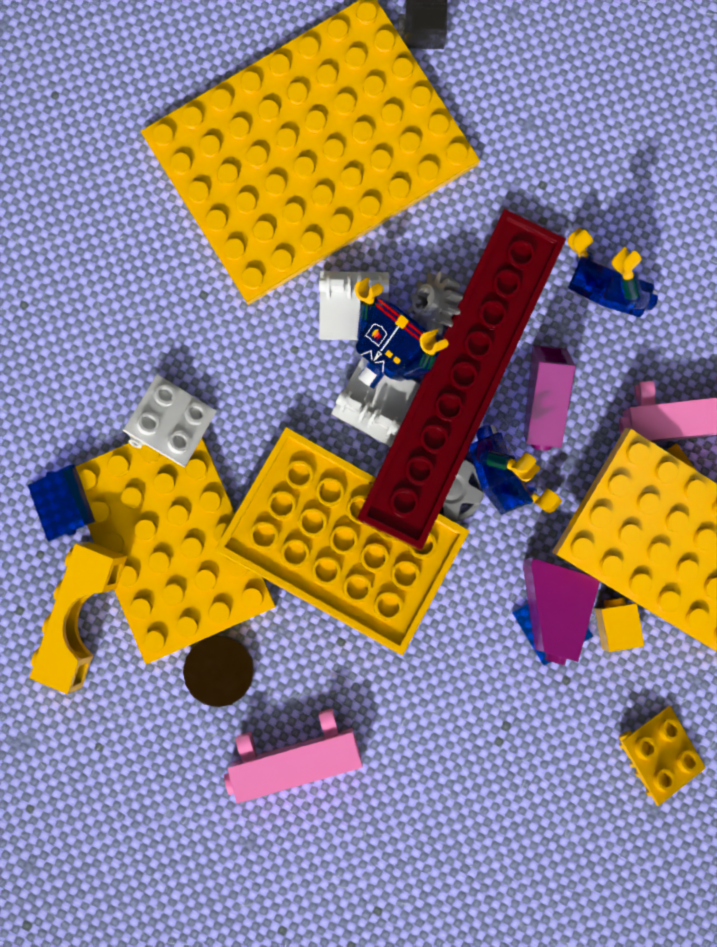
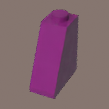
[523,345,576,451]
[523,558,600,666]

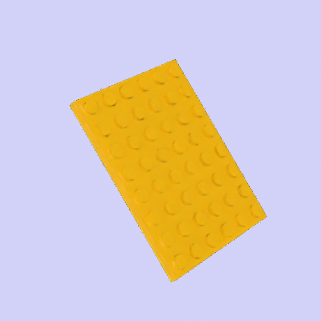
[140,0,480,305]

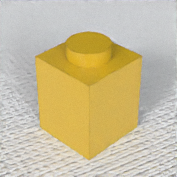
[594,597,645,652]

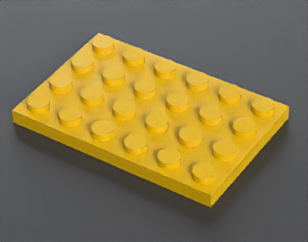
[215,427,469,656]
[552,428,717,652]
[64,436,276,664]

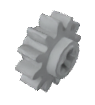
[407,272,463,335]

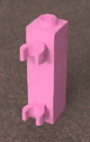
[619,376,717,443]
[224,708,363,804]

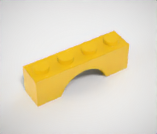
[29,541,127,694]

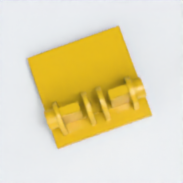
[618,706,706,806]

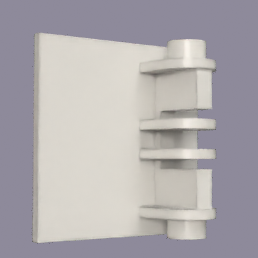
[319,271,389,341]
[331,354,420,447]
[123,374,217,468]

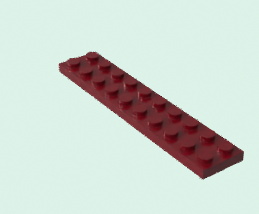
[356,209,566,551]

